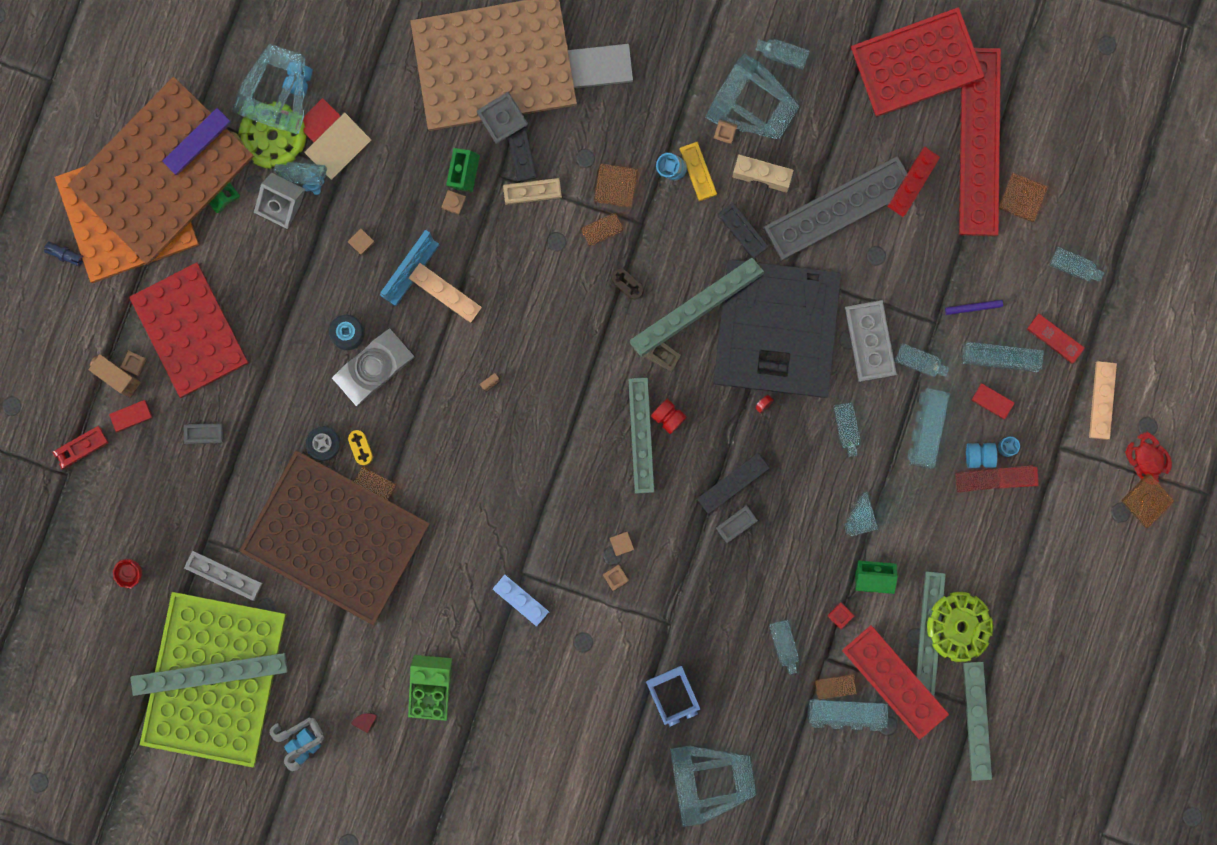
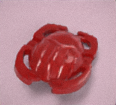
[1125,431,1172,484]

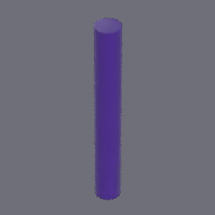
[945,300,1003,315]

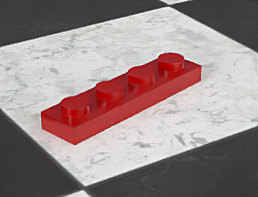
[888,147,940,217]

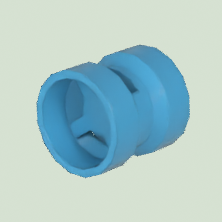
[998,437,1020,457]

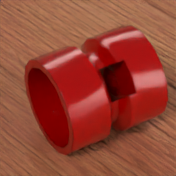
[651,398,687,435]

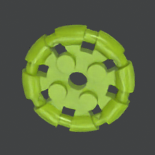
[238,102,307,169]
[927,592,993,662]

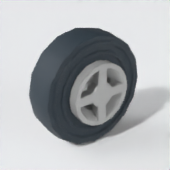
[306,426,340,461]

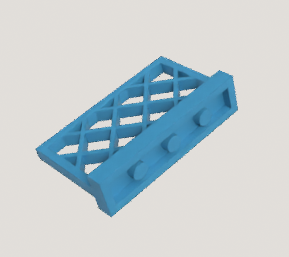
[380,230,440,306]

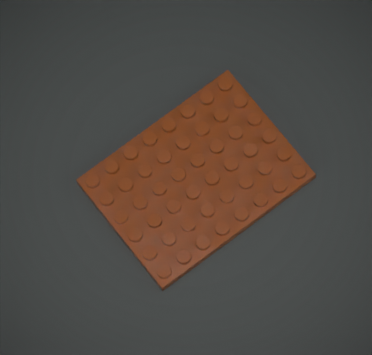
[68,76,255,265]

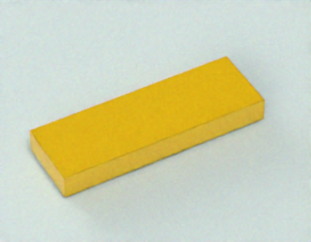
[679,142,717,202]

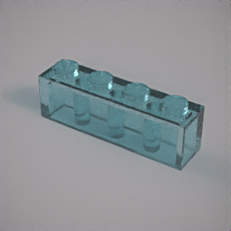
[961,342,1044,372]
[907,388,950,469]
[807,699,888,731]

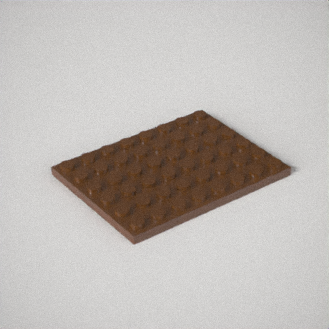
[239,450,430,625]

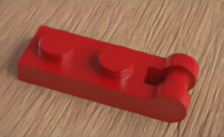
[53,426,109,469]

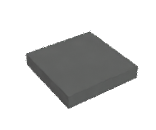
[476,91,528,144]

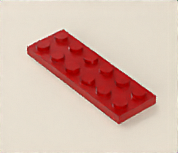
[842,625,949,740]

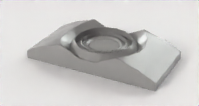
[332,328,415,407]

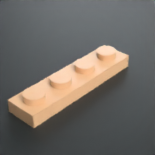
[409,263,482,323]
[1089,361,1117,440]

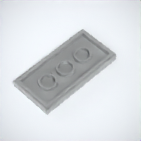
[568,44,633,88]
[845,300,897,382]

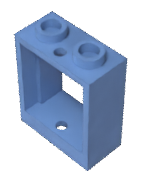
[646,666,700,726]

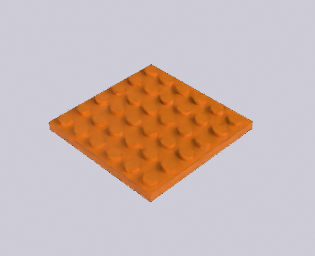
[55,166,199,283]

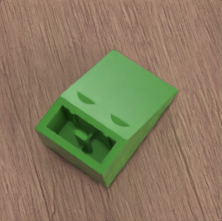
[408,655,452,721]

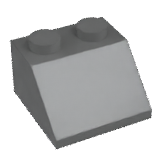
[254,173,305,229]

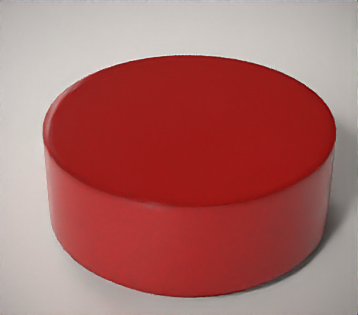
[756,395,774,414]

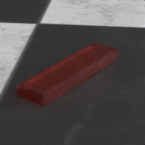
[955,465,1035,492]

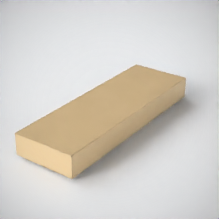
[503,178,562,205]

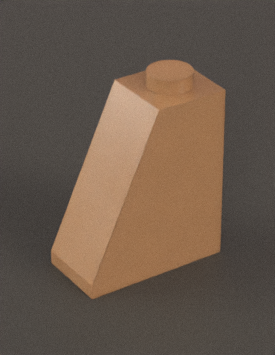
[88,354,141,398]

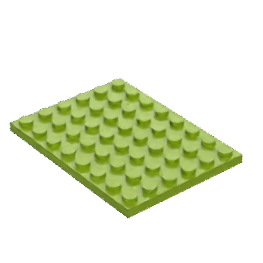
[140,592,286,768]

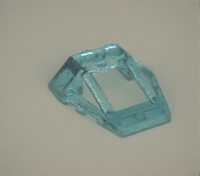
[232,44,305,134]
[706,53,799,139]
[670,746,756,827]

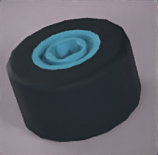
[329,314,365,350]

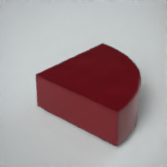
[351,713,377,733]

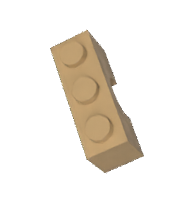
[732,155,794,193]

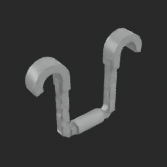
[270,717,324,771]

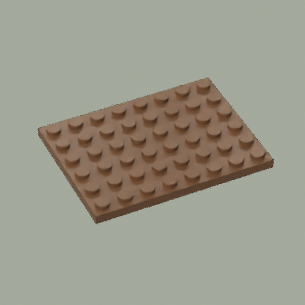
[410,0,577,131]

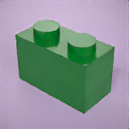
[446,148,480,192]
[855,560,898,594]

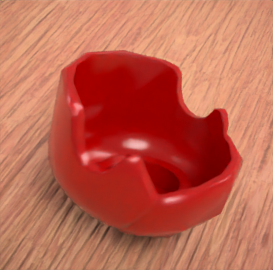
[113,559,143,589]

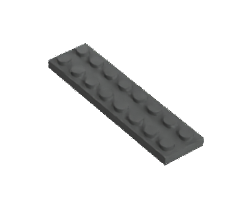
[764,156,907,261]

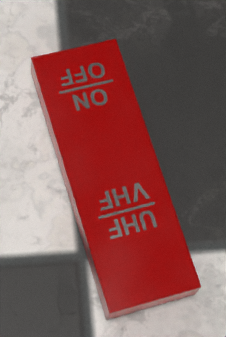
[1027,314,1085,364]

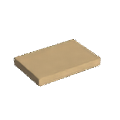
[304,113,371,180]

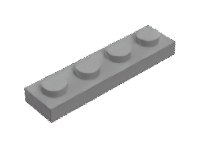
[184,551,263,601]

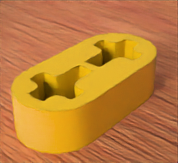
[348,430,373,466]

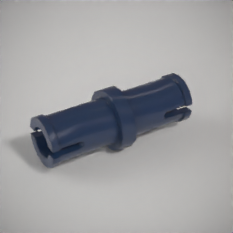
[44,241,83,267]

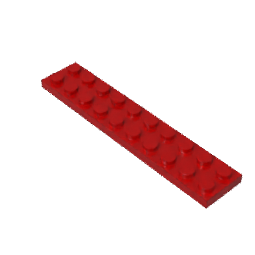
[959,48,1001,236]

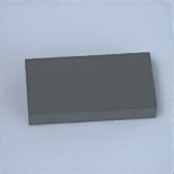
[184,424,223,444]
[715,505,758,544]

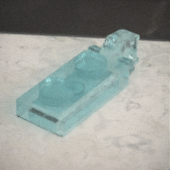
[755,39,809,70]
[273,162,327,186]
[1049,247,1104,281]
[894,343,949,377]
[833,402,860,457]
[769,619,799,675]

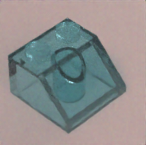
[844,492,878,537]

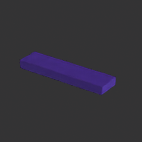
[163,108,232,175]

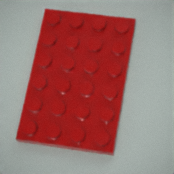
[851,7,985,117]
[129,262,249,398]

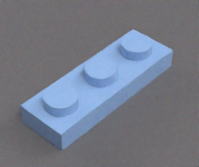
[493,575,549,626]

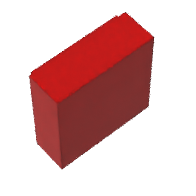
[827,602,854,630]

